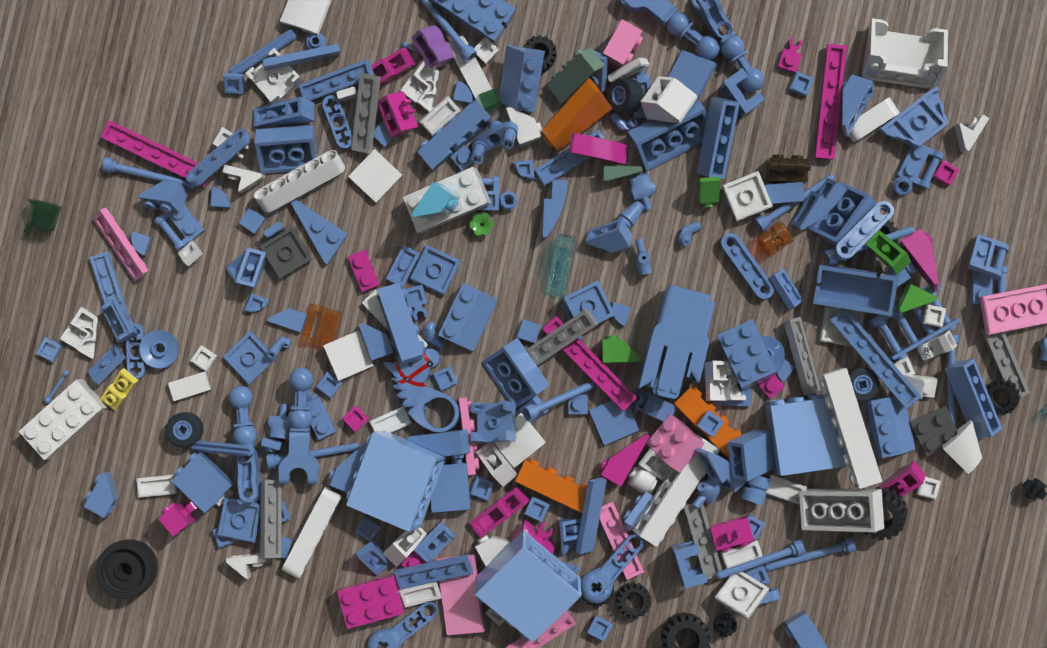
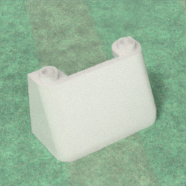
[862,18,948,89]

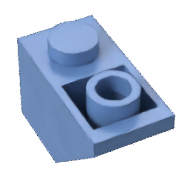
[139,181,188,213]
[630,388,677,422]
[84,471,118,518]

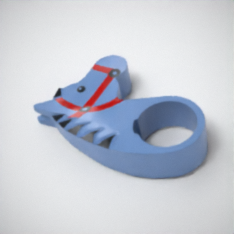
[383,349,461,432]

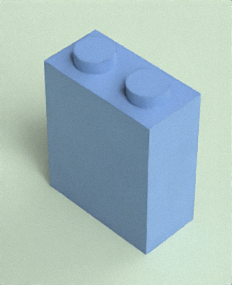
[728,429,776,482]
[172,452,235,513]
[431,459,471,512]

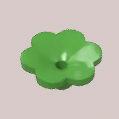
[470,213,494,236]

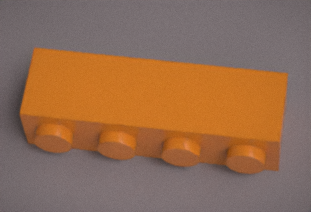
[672,387,743,458]
[515,458,587,513]

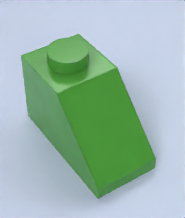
[696,177,720,208]
[865,230,911,275]
[602,335,642,363]

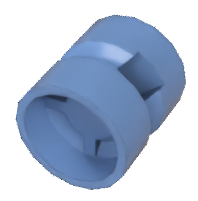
[740,476,771,505]

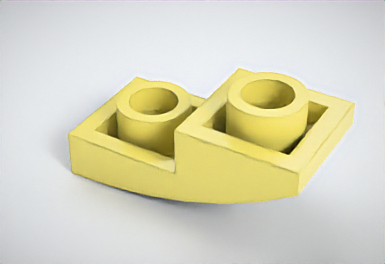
[101,368,138,411]

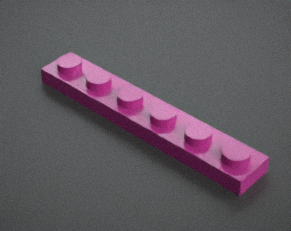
[814,44,847,160]
[101,120,211,188]
[542,316,637,412]

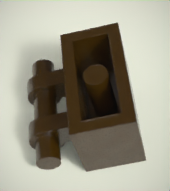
[766,154,811,184]

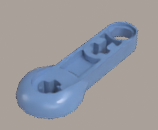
[581,534,643,604]
[367,601,438,648]

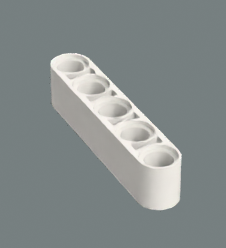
[254,150,345,213]
[282,487,342,579]

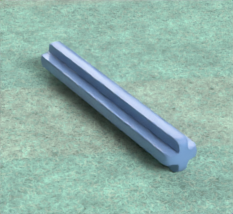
[229,29,297,74]
[191,441,255,457]

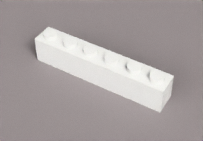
[819,368,882,489]
[632,434,720,547]

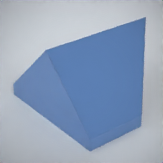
[225,247,266,288]
[559,517,582,557]

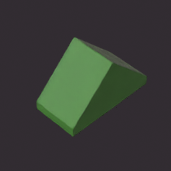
[895,284,938,313]

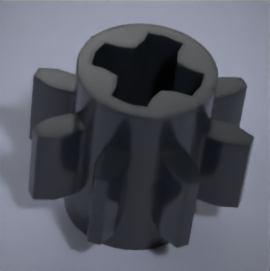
[1022,478,1047,502]
[713,613,737,637]

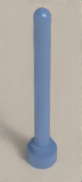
[420,0,477,62]
[102,157,195,189]
[754,174,835,232]
[824,227,915,266]
[947,334,959,424]
[522,381,597,421]
[267,443,359,469]
[764,536,856,571]
[716,539,805,579]

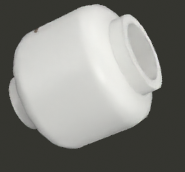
[628,465,657,493]

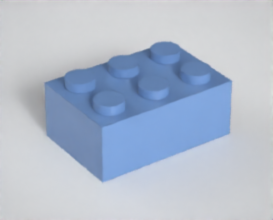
[717,319,778,390]

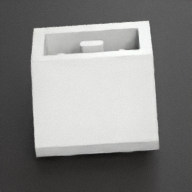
[641,76,697,123]

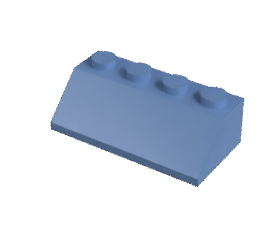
[628,99,708,171]

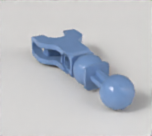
[618,0,720,60]
[690,0,764,92]
[279,367,319,485]
[228,385,263,503]

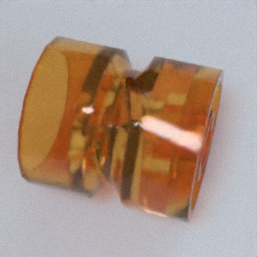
[757,221,793,256]

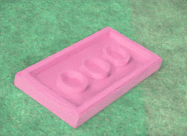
[979,284,1047,335]
[436,554,485,635]

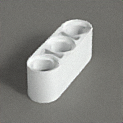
[849,97,900,143]

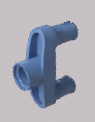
[471,121,518,164]

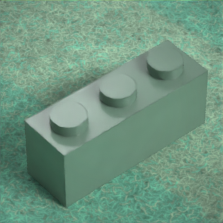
[547,47,605,104]

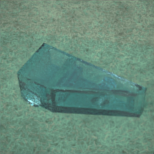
[546,233,576,297]

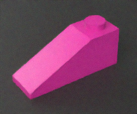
[901,229,939,292]
[599,433,650,486]
[875,460,926,509]

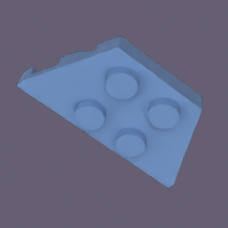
[879,86,949,149]

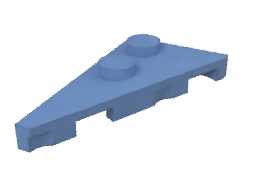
[290,199,348,265]

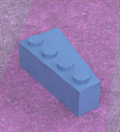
[417,100,491,171]

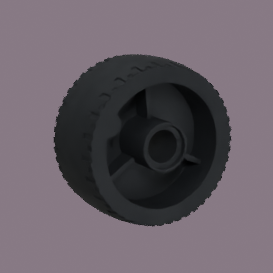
[95,539,158,599]

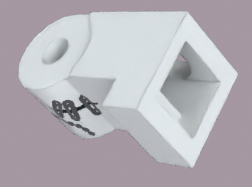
[916,330,957,360]

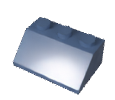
[498,45,545,112]
[254,125,318,174]
[809,182,877,250]
[438,283,498,352]
[482,338,550,408]
[866,395,915,458]

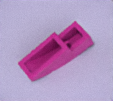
[357,48,416,87]
[569,133,629,164]
[469,485,529,538]

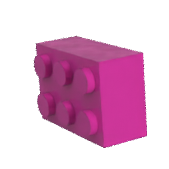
[337,573,405,629]

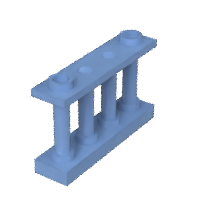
[866,283,961,361]

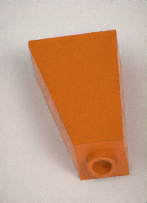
[542,78,612,151]

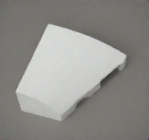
[399,60,439,112]
[60,306,98,359]
[705,361,746,401]
[942,420,982,474]

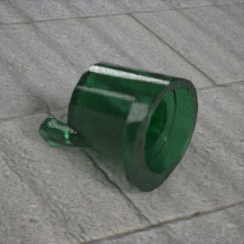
[24,198,62,234]

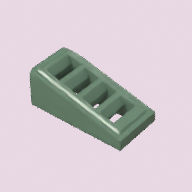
[603,166,642,183]

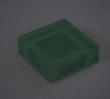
[478,88,503,113]

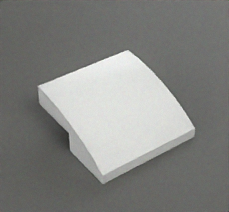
[280,0,332,35]
[494,413,546,468]

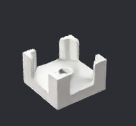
[246,48,303,104]

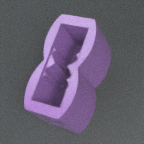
[412,25,454,69]

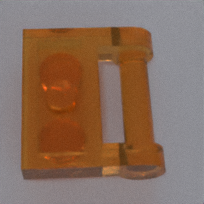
[299,303,344,346]

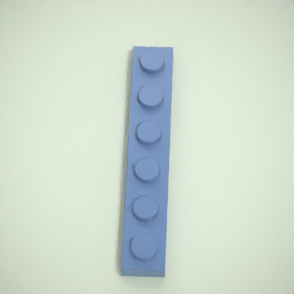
[830,309,922,409]

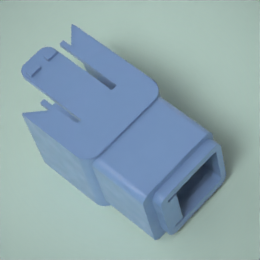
[635,285,716,399]

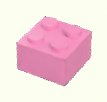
[603,20,643,70]
[646,414,705,472]

